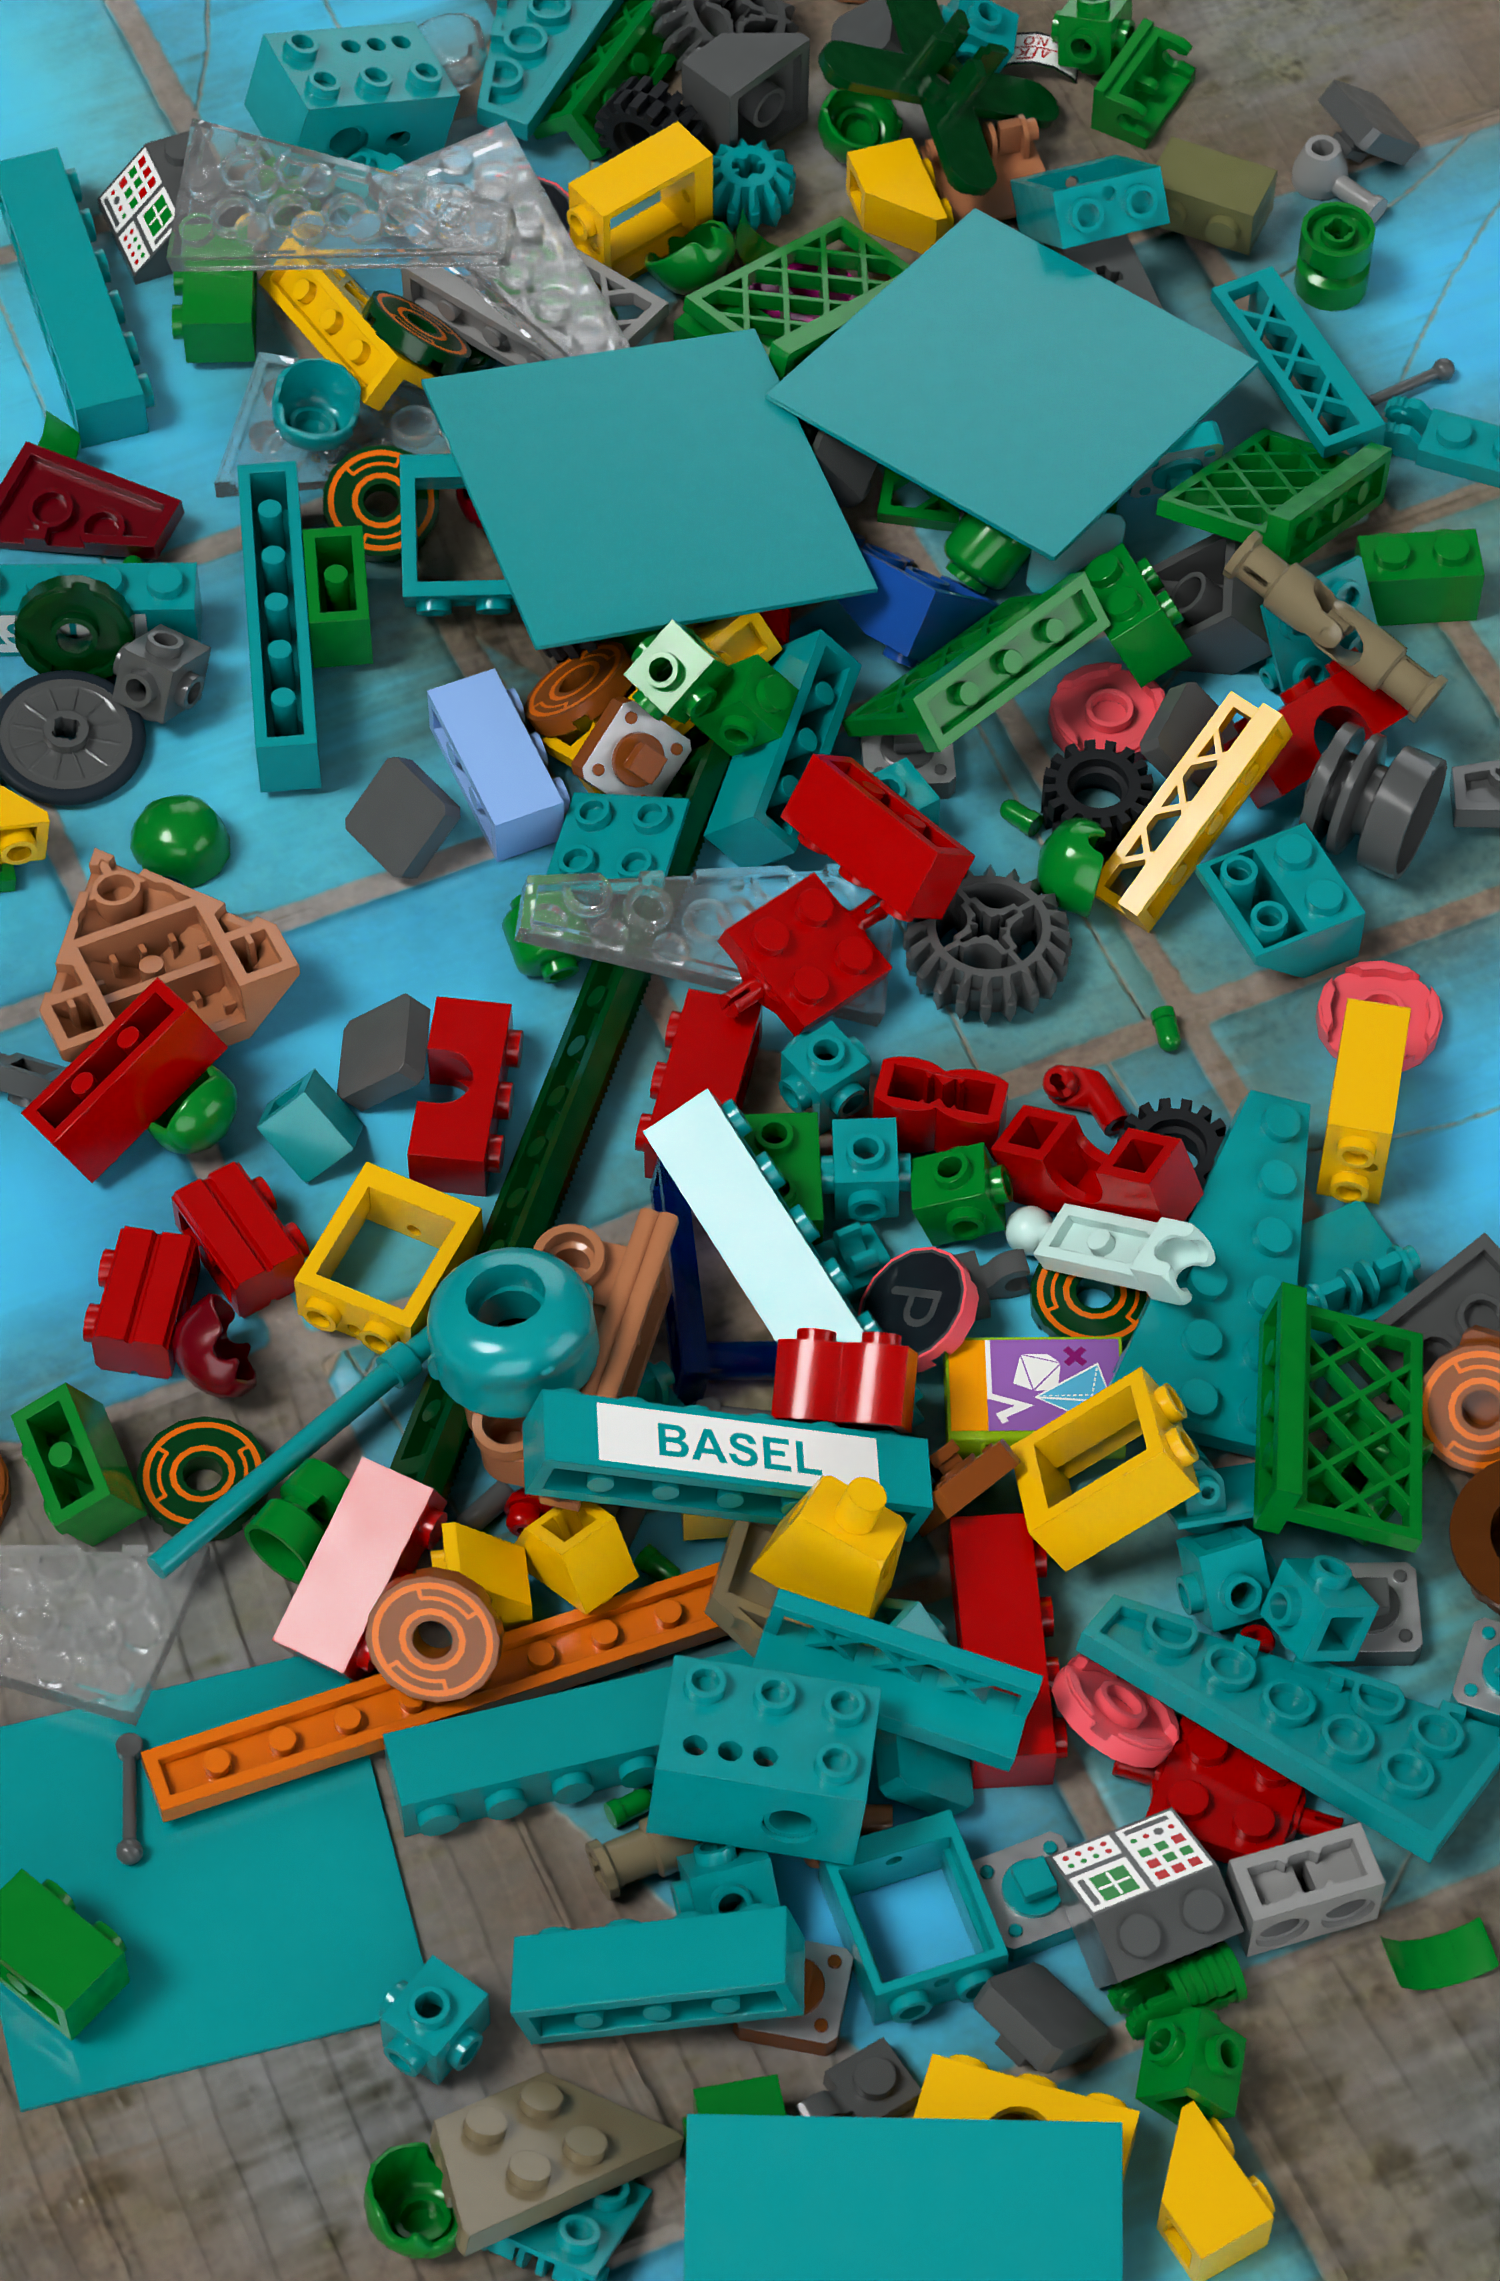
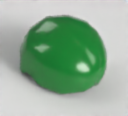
[817,89,903,164]
[645,219,736,296]
[130,795,230,888]
[1036,817,1105,918]
[147,1065,237,1154]
[363,2142,458,2260]

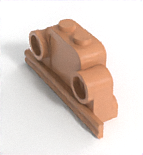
[464,1208,679,1512]

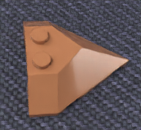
[39,848,300,1063]

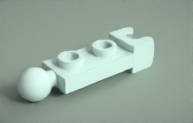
[1004,1203,1216,1305]

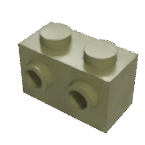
[1156,136,1278,255]

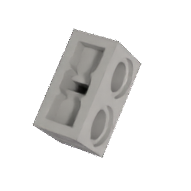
[1225,1822,1386,1957]

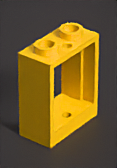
[567,121,713,291]
[1316,998,1411,1204]
[294,1161,483,1355]
[1010,1366,1200,1572]

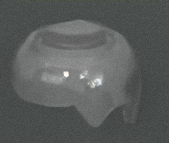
[418,13,488,92]

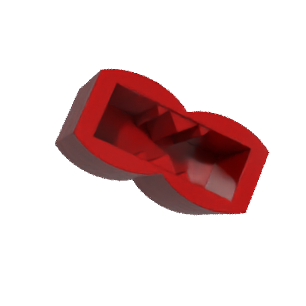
[873,1056,1009,1163]
[771,1328,918,1433]

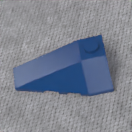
[837,530,1000,668]

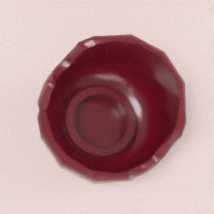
[172,1293,257,1398]

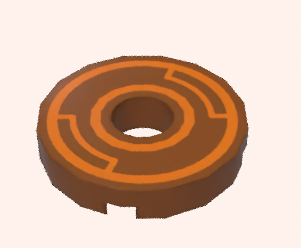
[523,641,633,737]
[1423,1341,1500,1475]
[365,1567,505,1703]

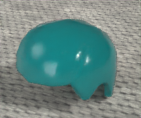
[272,357,361,453]

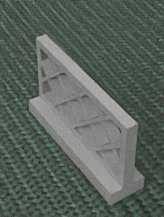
[400,198,669,366]

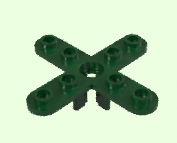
[818,0,1059,196]

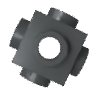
[112,624,211,724]

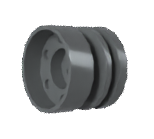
[1299,721,1447,880]

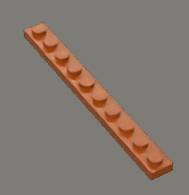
[140,1562,728,1823]

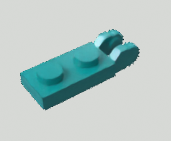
[1383,395,1500,488]

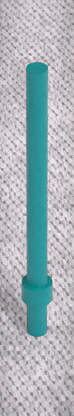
[147,1325,431,1579]

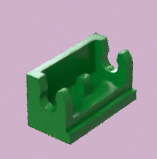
[1091,18,1196,150]

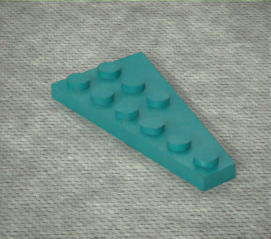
[477,0,624,141]
[1108,1090,1311,1458]
[1075,1594,1500,1863]

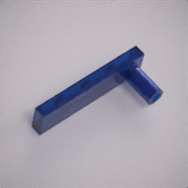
[650,1156,778,1406]

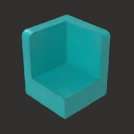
[256,1068,363,1182]

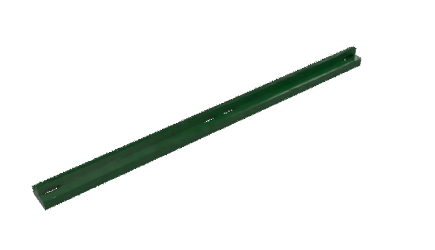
[390,725,732,1500]

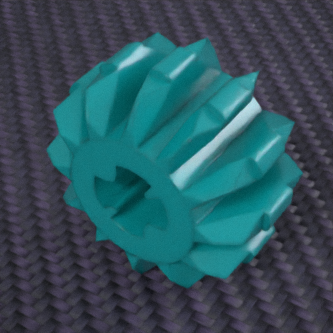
[713,137,796,232]

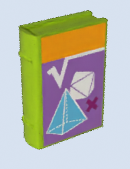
[943,1337,1127,1460]

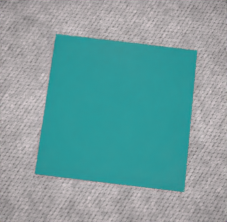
[765,208,1259,562]
[421,328,878,650]
[0,1656,424,2113]
[683,2114,1123,2281]

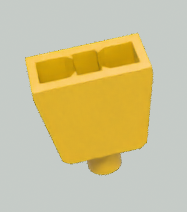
[750,1476,907,1619]

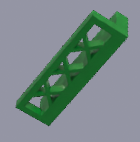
[533,0,676,161]

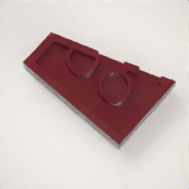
[0,441,185,559]

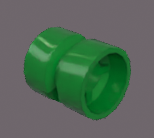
[1294,201,1376,312]
[244,1458,350,1585]

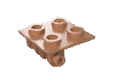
[919,114,1046,226]

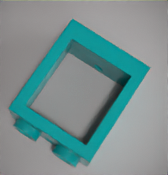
[1010,155,1170,249]
[399,453,516,616]
[818,1809,1009,2025]

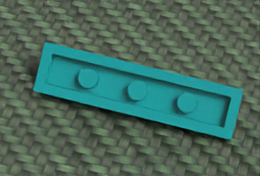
[1210,266,1386,459]
[751,1588,1043,1772]

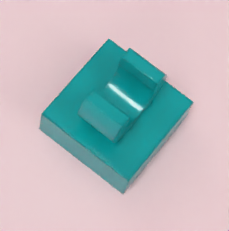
[814,1221,892,1305]

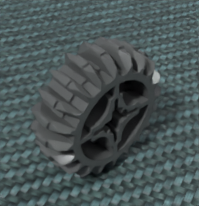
[649,0,799,72]
[903,864,1072,1024]

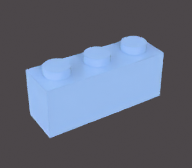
[427,668,570,862]

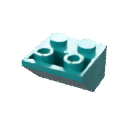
[1195,822,1366,978]

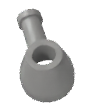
[1291,135,1388,223]

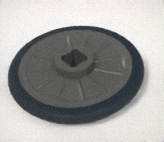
[0,670,146,806]

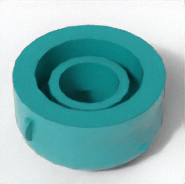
[427,1247,600,1418]

